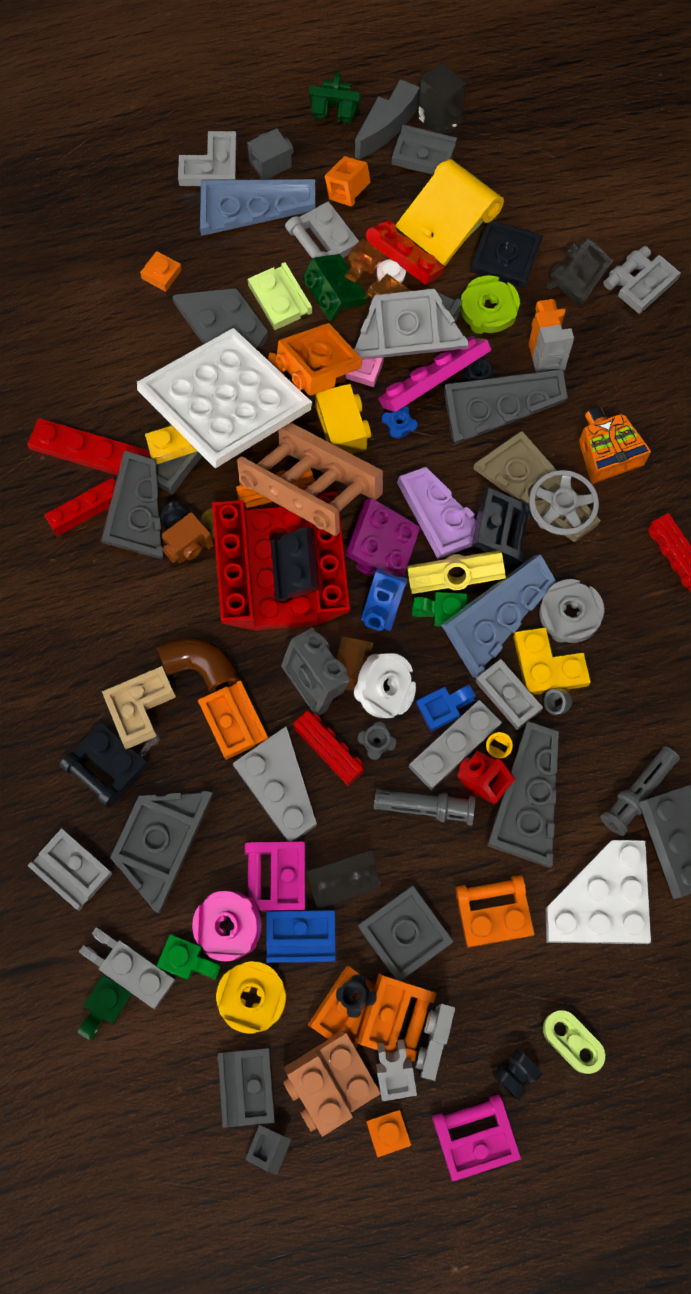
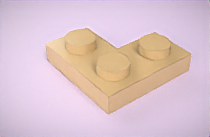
[102,666,176,749]

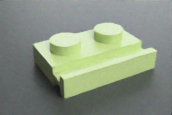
[248,262,312,330]

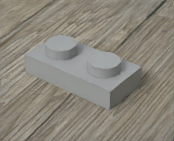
[475,659,543,730]

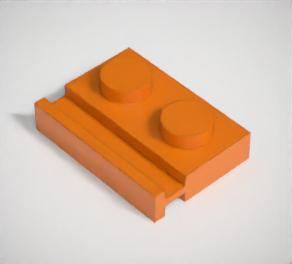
[198,680,268,760]
[308,966,375,1048]

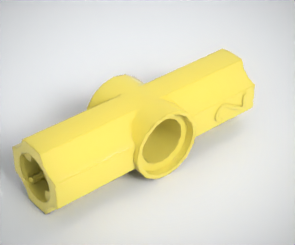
[408,550,506,594]

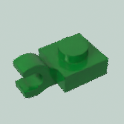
[412,592,467,626]
[156,935,221,981]

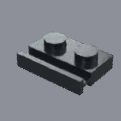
[270,527,319,602]

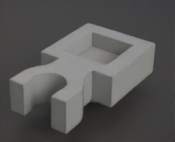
[376,1039,417,1101]

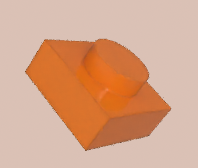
[140,251,182,292]
[366,1110,411,1158]

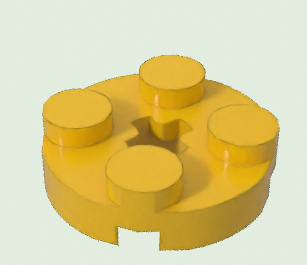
[216,961,286,1034]

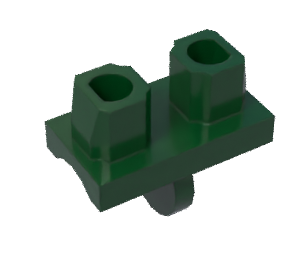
[309,73,361,124]

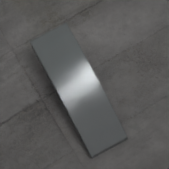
[355,80,420,159]

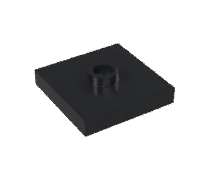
[470,221,543,288]

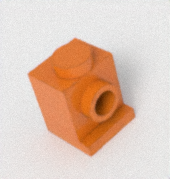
[325,156,371,207]

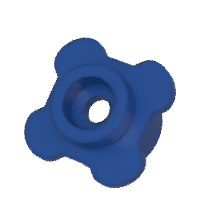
[382,406,417,439]

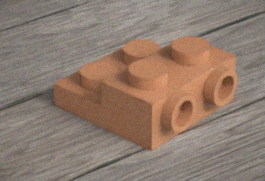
[283,1030,381,1137]

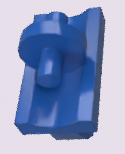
[361,568,408,631]

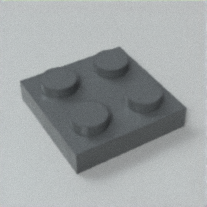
[358,886,454,981]

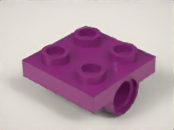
[345,498,420,577]

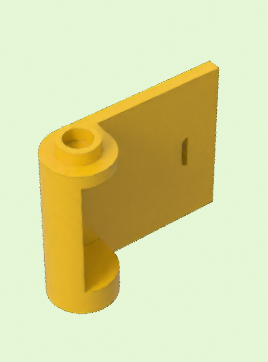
[395,159,504,266]

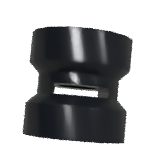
[493,1049,543,1101]

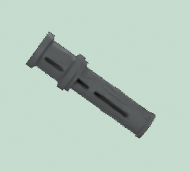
[600,746,680,836]
[374,788,476,826]

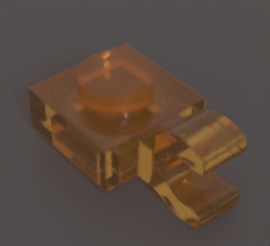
[345,238,386,283]

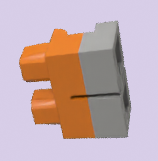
[528,299,574,373]

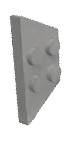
[354,289,468,360]

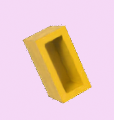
[315,384,371,454]

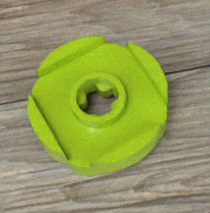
[461,275,520,334]

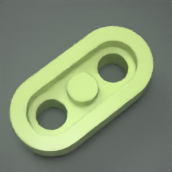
[543,1010,605,1074]

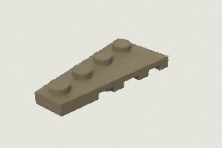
[473,431,600,542]

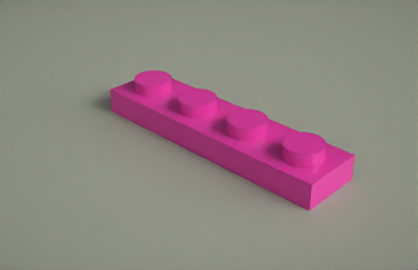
[378,336,492,412]

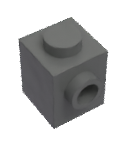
[247,128,294,180]

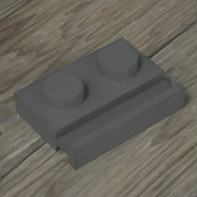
[391,125,457,175]
[218,1048,275,1128]

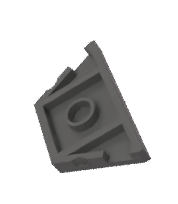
[172,288,268,350]
[110,791,213,914]

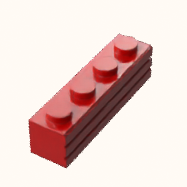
[44,478,116,537]
[648,513,691,592]
[293,711,364,787]

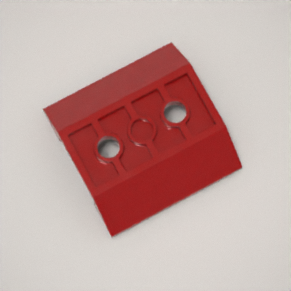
[212,492,350,631]

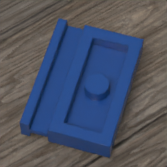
[266,911,335,963]

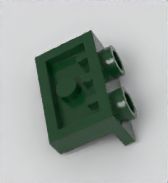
[302,254,369,321]

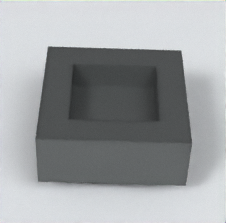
[246,1125,291,1175]

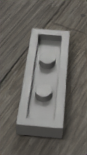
[409,700,502,791]

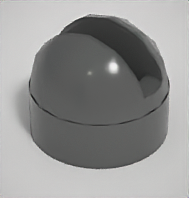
[544,688,573,715]

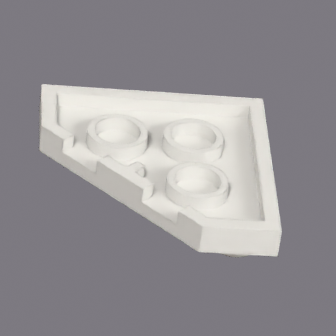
[545,840,651,944]

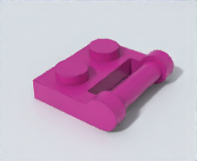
[245,842,305,913]
[432,1094,521,1182]

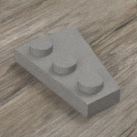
[233,727,317,842]

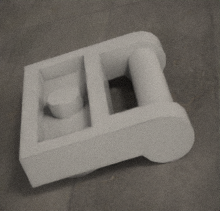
[285,201,360,258]

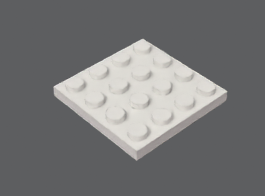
[137,328,312,468]

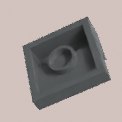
[281,628,350,716]

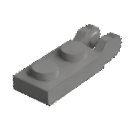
[79,927,176,1010]

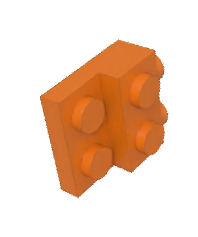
[275,323,363,396]

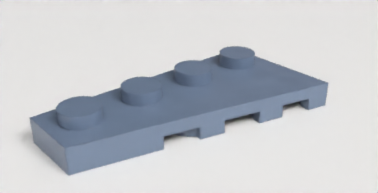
[200,179,315,236]
[441,554,556,678]

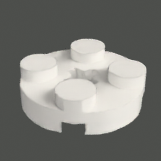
[354,653,416,718]

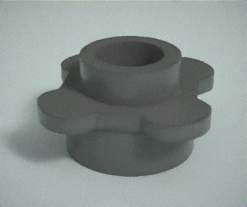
[358,722,396,760]

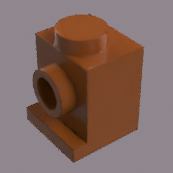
[161,512,213,564]

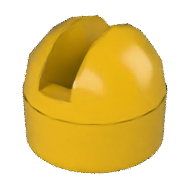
[486,732,513,759]

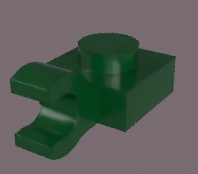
[77,975,133,1041]

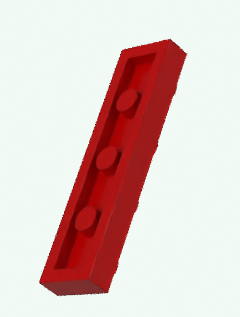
[27,418,152,475]

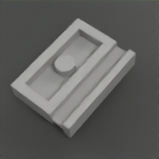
[28,828,113,911]

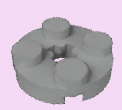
[539,579,604,643]

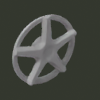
[529,470,599,535]

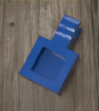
[416,685,476,732]

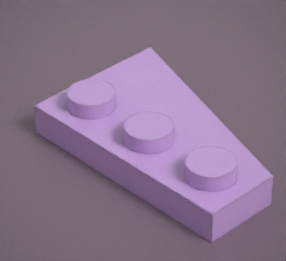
[397,467,476,560]

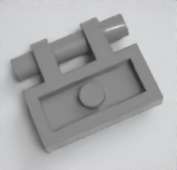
[603,246,681,314]

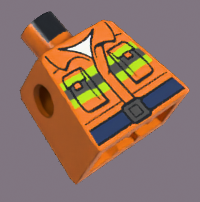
[579,407,651,484]

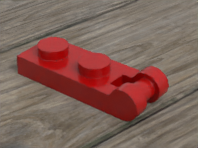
[366,220,445,285]

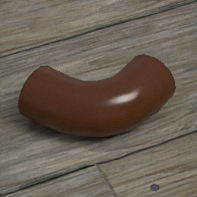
[156,637,239,693]

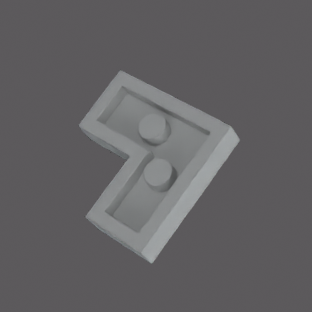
[178,131,237,186]
[415,1004,455,1081]

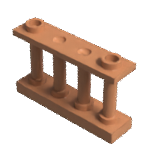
[237,422,383,536]

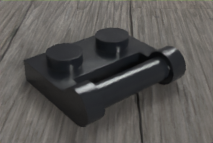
[471,487,532,566]
[60,723,149,808]

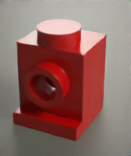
[457,751,515,805]

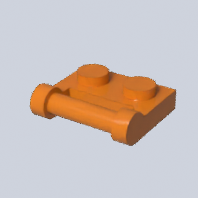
[455,875,534,948]
[357,974,437,1062]

